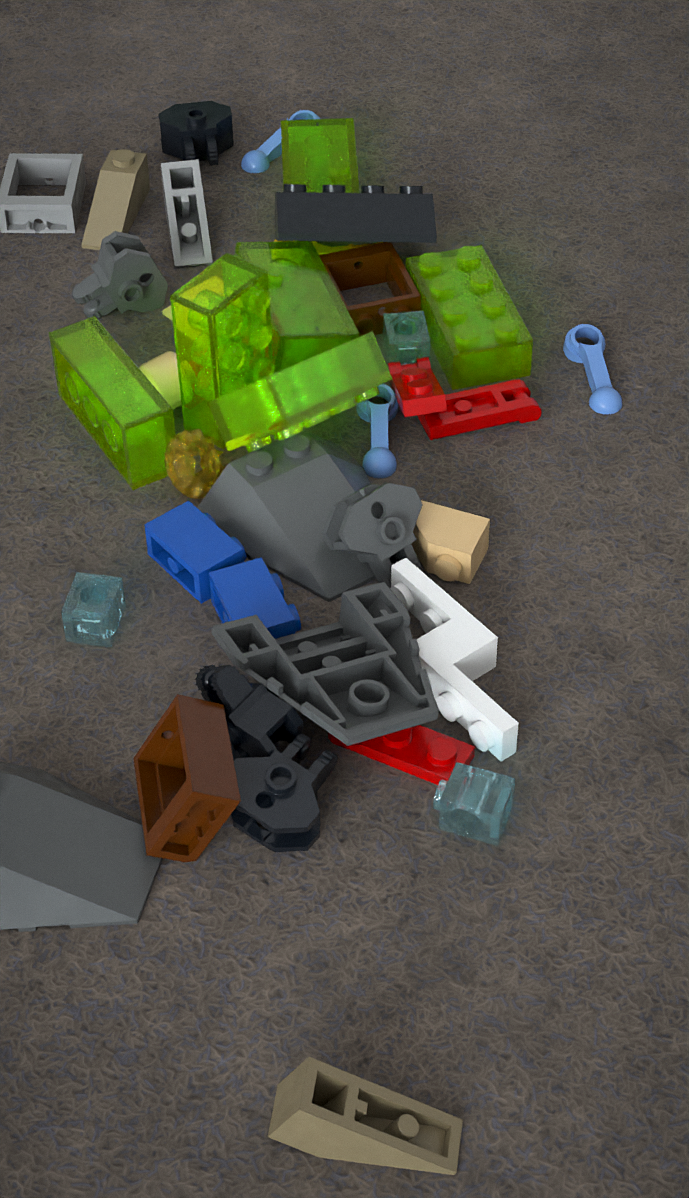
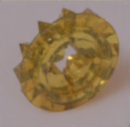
[165,429,225,499]

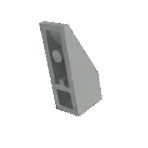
[161,159,213,268]

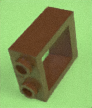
[316,242,421,341]
[133,694,241,862]

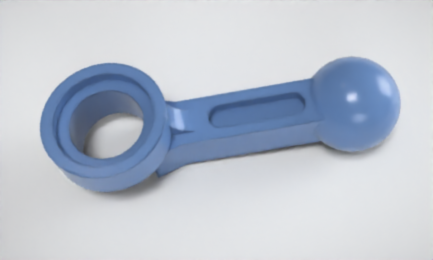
[241,110,323,173]
[563,324,622,414]
[356,383,399,478]

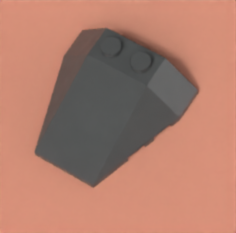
[197,429,397,602]
[212,582,439,746]
[0,761,163,932]

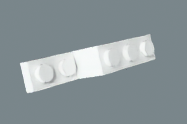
[390,557,518,762]

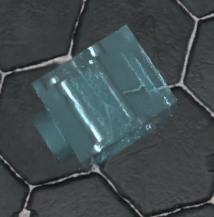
[383,311,430,365]
[61,572,126,647]
[433,762,516,846]

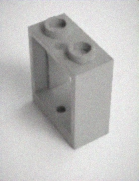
[0,153,86,233]

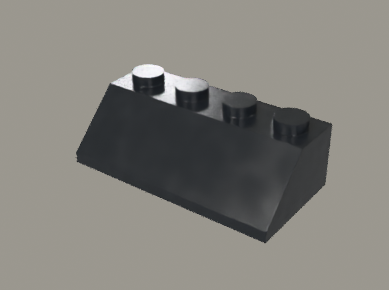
[275,184,437,243]

